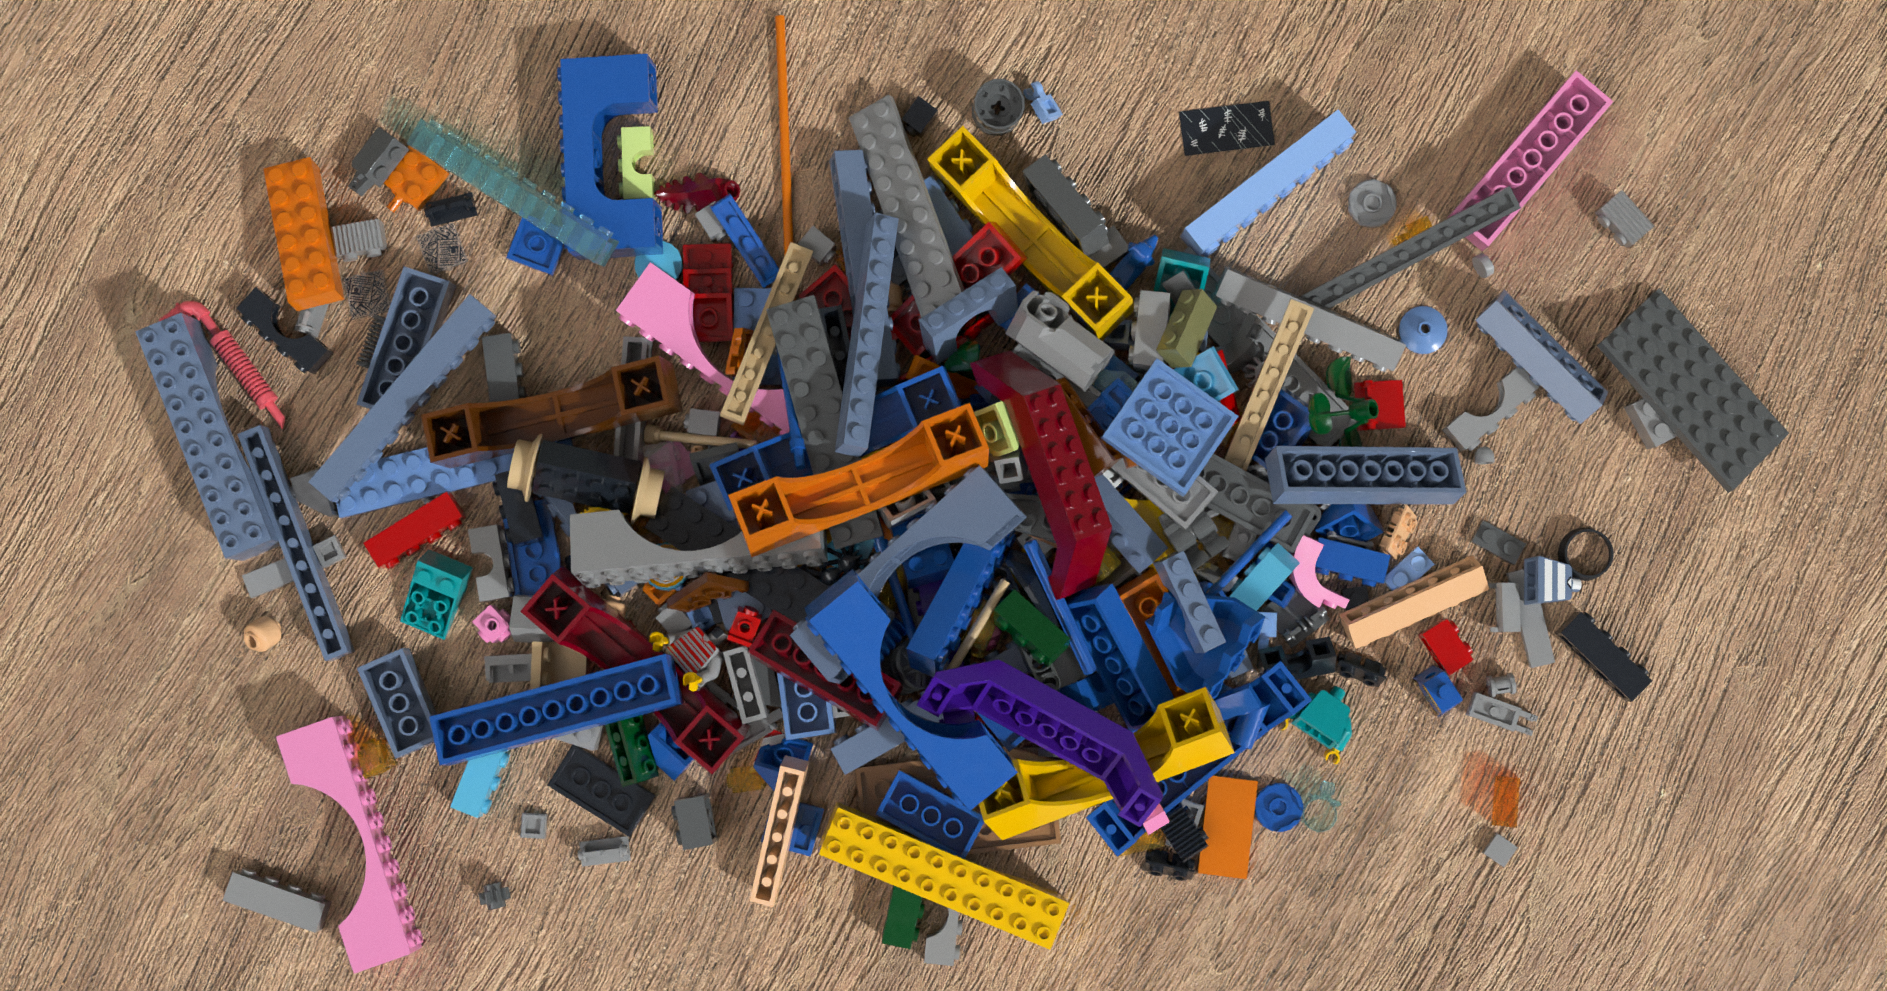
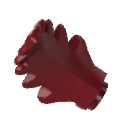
[654,172,740,214]

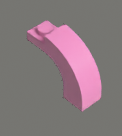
[1288,535,1349,609]

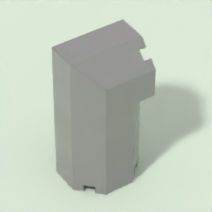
[1005,291,1114,392]

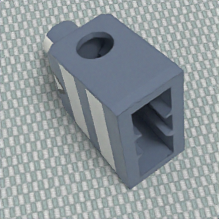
[1524,556,1581,605]

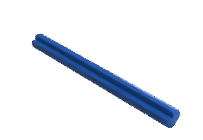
[1024,539,1097,675]

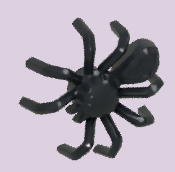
[818,544,871,585]

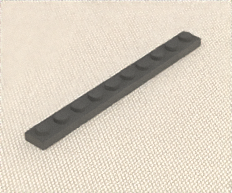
[1299,186,1521,309]

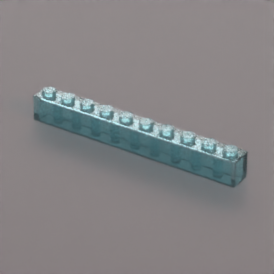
[406,119,619,267]

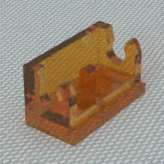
[731,411,781,444]
[1491,775,1520,828]

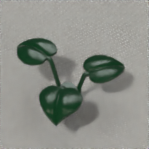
[908,314,980,381]
[1308,356,1379,447]

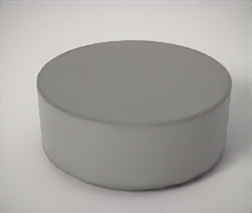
[1472,253,1494,278]

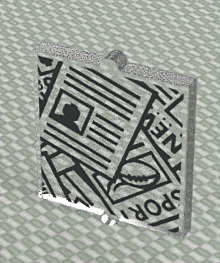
[416,222,469,275]
[344,270,390,319]

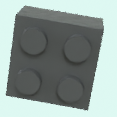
[671,792,718,850]

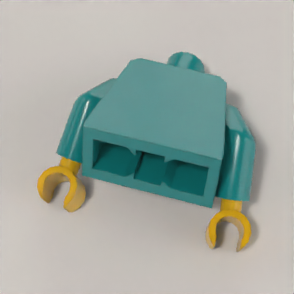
[1281,686,1352,765]

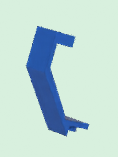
[1145,592,1265,699]

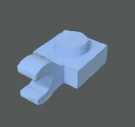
[1023,81,1063,124]
[1257,611,1277,650]

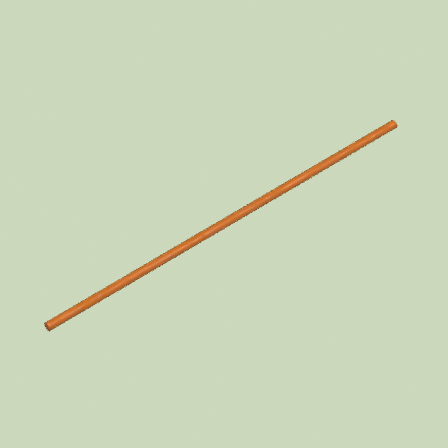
[775,15,796,301]

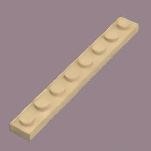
[720,242,813,425]
[1224,298,1314,471]

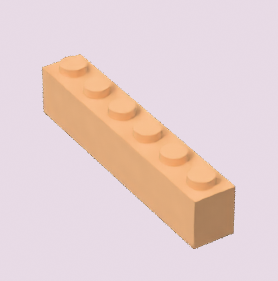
[1339,555,1489,649]
[750,755,809,907]

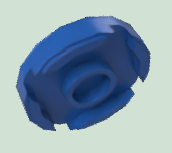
[1254,783,1303,832]

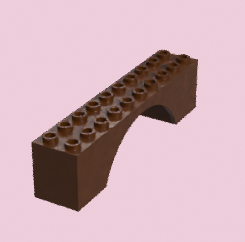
[421,355,683,469]

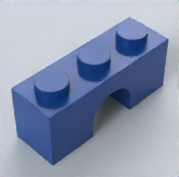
[1060,672,1114,712]

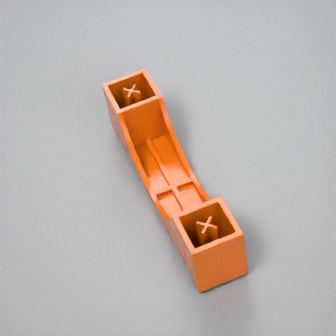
[728,403,989,557]

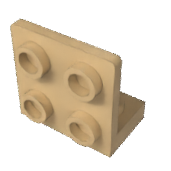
[530,642,588,690]

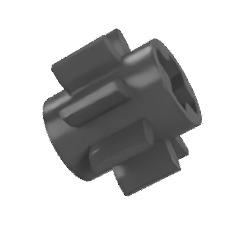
[478,882,511,910]

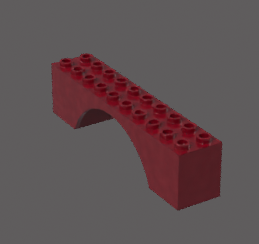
[520,566,750,775]

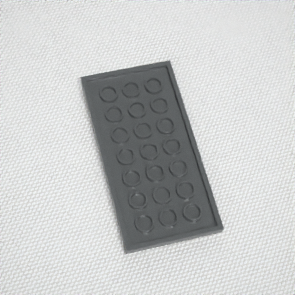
[1597,288,1789,493]

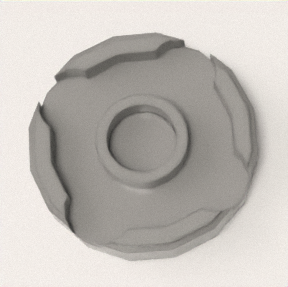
[1347,179,1397,228]

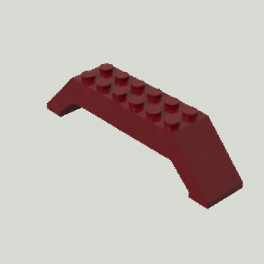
[970,350,1112,600]

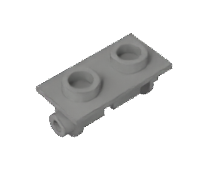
[294,304,329,338]
[578,836,631,867]

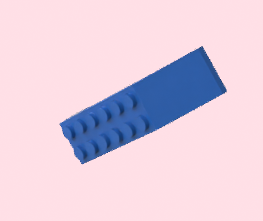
[1086,661,1312,857]

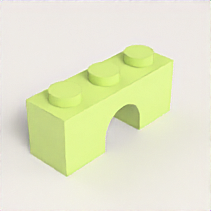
[617,126,656,201]

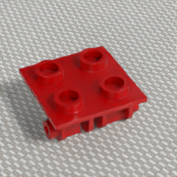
[1354,380,1406,431]

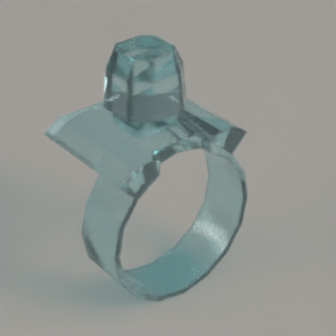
[1301,780,1342,832]

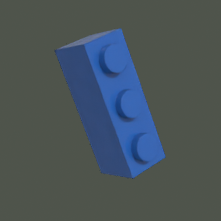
[1315,537,1391,588]

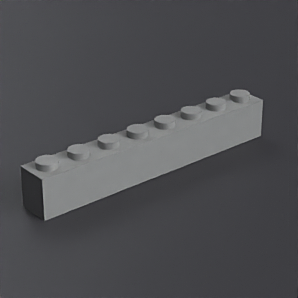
[1214,266,1406,372]

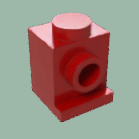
[727,606,762,648]

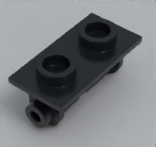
[424,192,478,227]
[1335,651,1387,687]
[1142,849,1195,881]

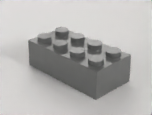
[1022,154,1109,257]

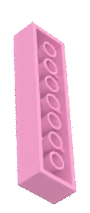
[1447,70,1614,251]

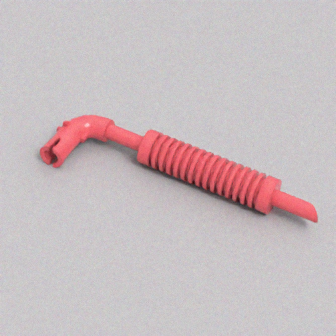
[159,300,285,429]

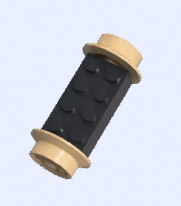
[507,434,665,524]

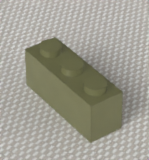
[1156,289,1217,368]

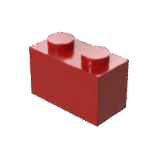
[1418,618,1474,676]

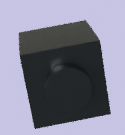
[901,96,938,138]

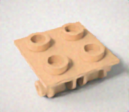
[1379,505,1417,560]

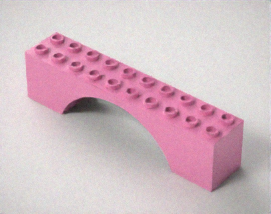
[616,262,800,435]
[276,716,423,974]

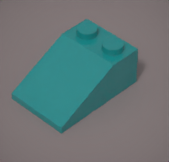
[1153,248,1211,319]

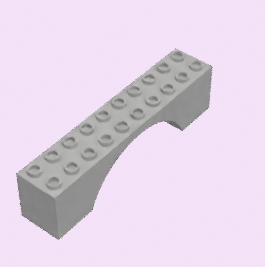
[570,510,828,588]

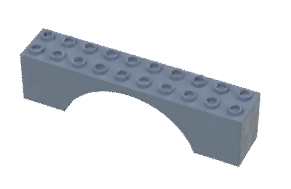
[135,313,280,561]
[790,465,1027,684]

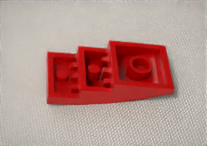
[683,243,734,342]

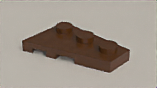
[667,572,749,612]

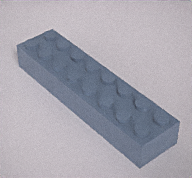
[1265,446,1466,504]

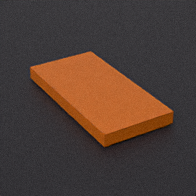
[1197,775,1258,879]

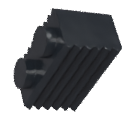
[1160,804,1209,862]

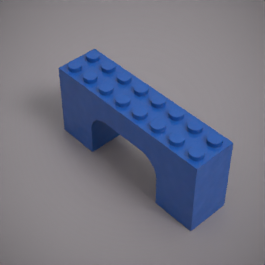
[557,54,663,260]

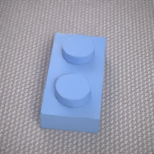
[1384,546,1435,591]

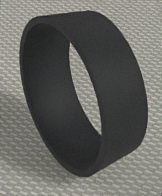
[1558,528,1614,581]

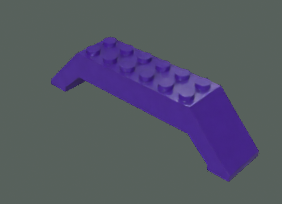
[917,659,1163,827]

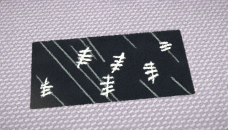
[1179,101,1275,156]

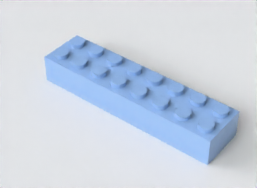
[1180,110,1356,257]

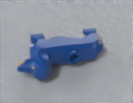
[1110,235,1158,290]

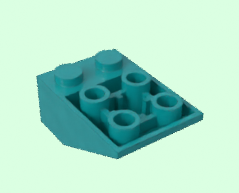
[400,549,473,640]

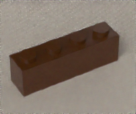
[1055,377,1123,477]

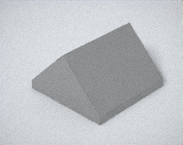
[509,594,555,643]

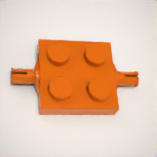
[383,143,449,213]

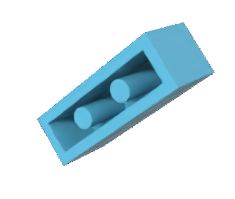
[1229,543,1300,611]
[450,750,510,818]

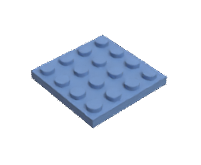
[1101,358,1238,497]

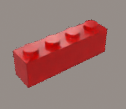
[363,492,467,570]

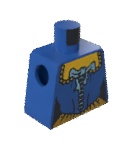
[1412,665,1463,717]

